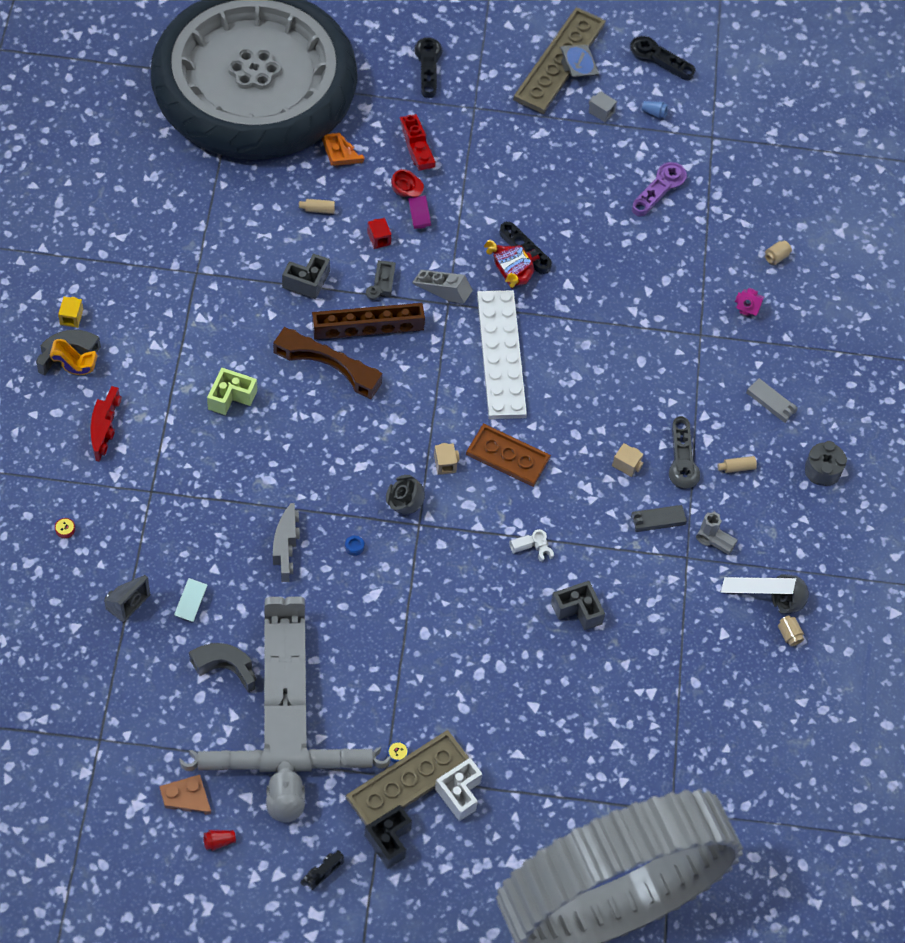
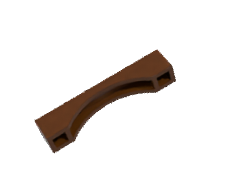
[273,327,383,399]

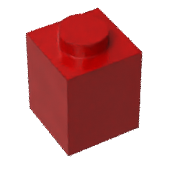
[367,218,392,249]

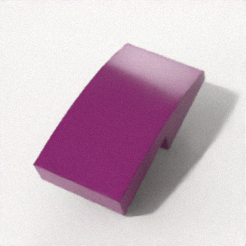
[408,195,432,229]

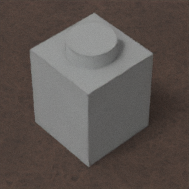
[589,91,617,122]

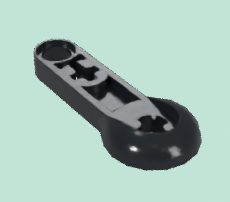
[630,36,695,80]
[414,37,443,98]

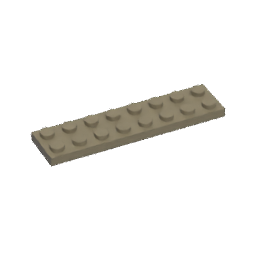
[513,7,606,114]

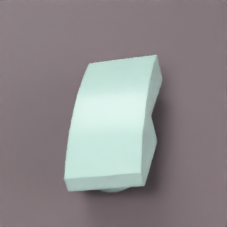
[174,578,207,622]

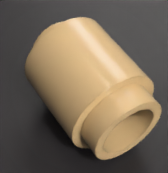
[765,240,792,265]
[778,616,804,647]

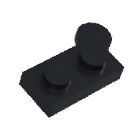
[300,850,344,890]

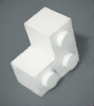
[435,758,482,821]

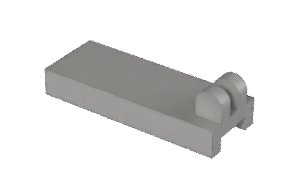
[746,378,798,423]

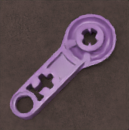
[632,162,687,216]

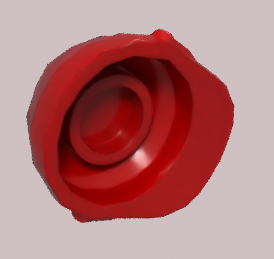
[391,169,424,197]

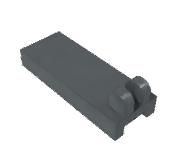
[631,505,687,532]

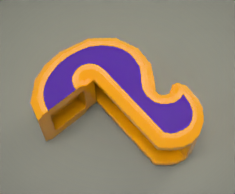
[50,339,98,375]

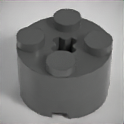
[805,441,847,486]

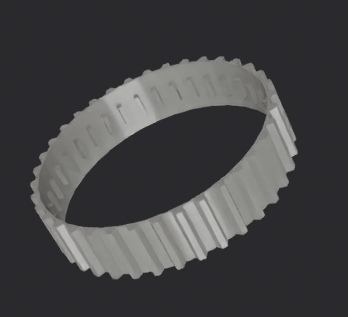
[496,789,743,943]

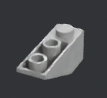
[413,270,473,303]

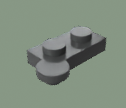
[366,260,396,300]

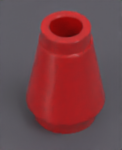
[203,830,236,851]

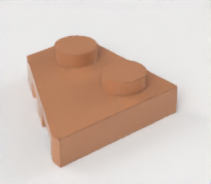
[159,775,211,815]

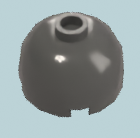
[386,474,425,514]
[772,574,809,614]

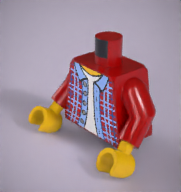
[484,240,540,289]

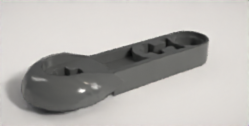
[669,416,700,489]

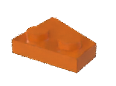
[322,133,365,166]

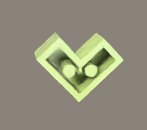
[207,368,257,415]

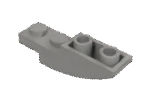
[273,503,300,582]

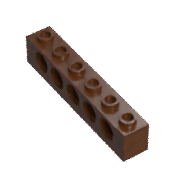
[312,303,425,340]

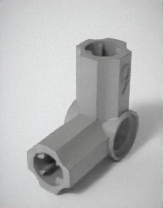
[696,512,738,555]

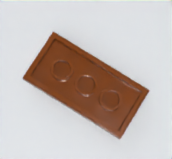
[466,423,551,487]

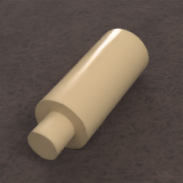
[299,199,335,214]
[717,456,757,473]

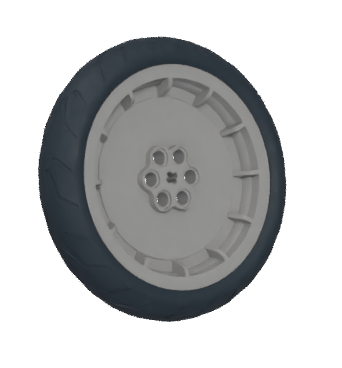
[151,0,358,160]

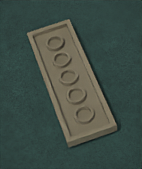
[346,730,469,826]

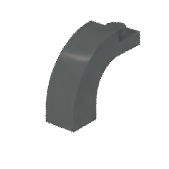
[36,330,101,376]
[189,643,257,693]

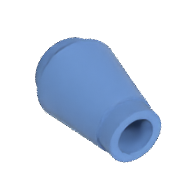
[642,101,669,119]

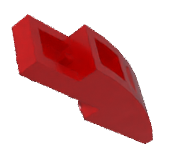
[400,114,436,171]
[91,386,122,462]

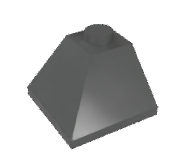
[104,575,151,623]

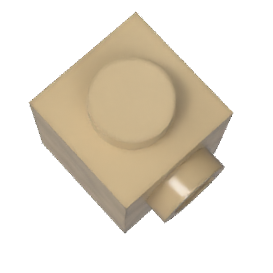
[434,443,459,475]
[612,443,644,477]

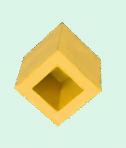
[58,296,83,328]

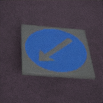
[560,45,599,77]

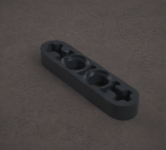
[499,222,552,274]

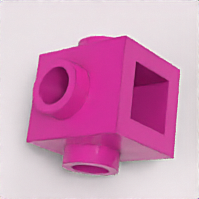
[735,288,764,316]

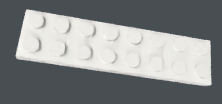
[477,290,527,419]

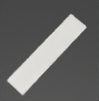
[721,577,796,594]

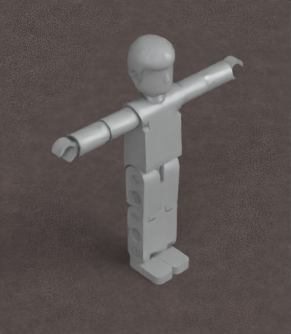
[179,597,391,823]

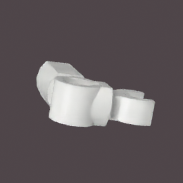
[509,529,554,562]

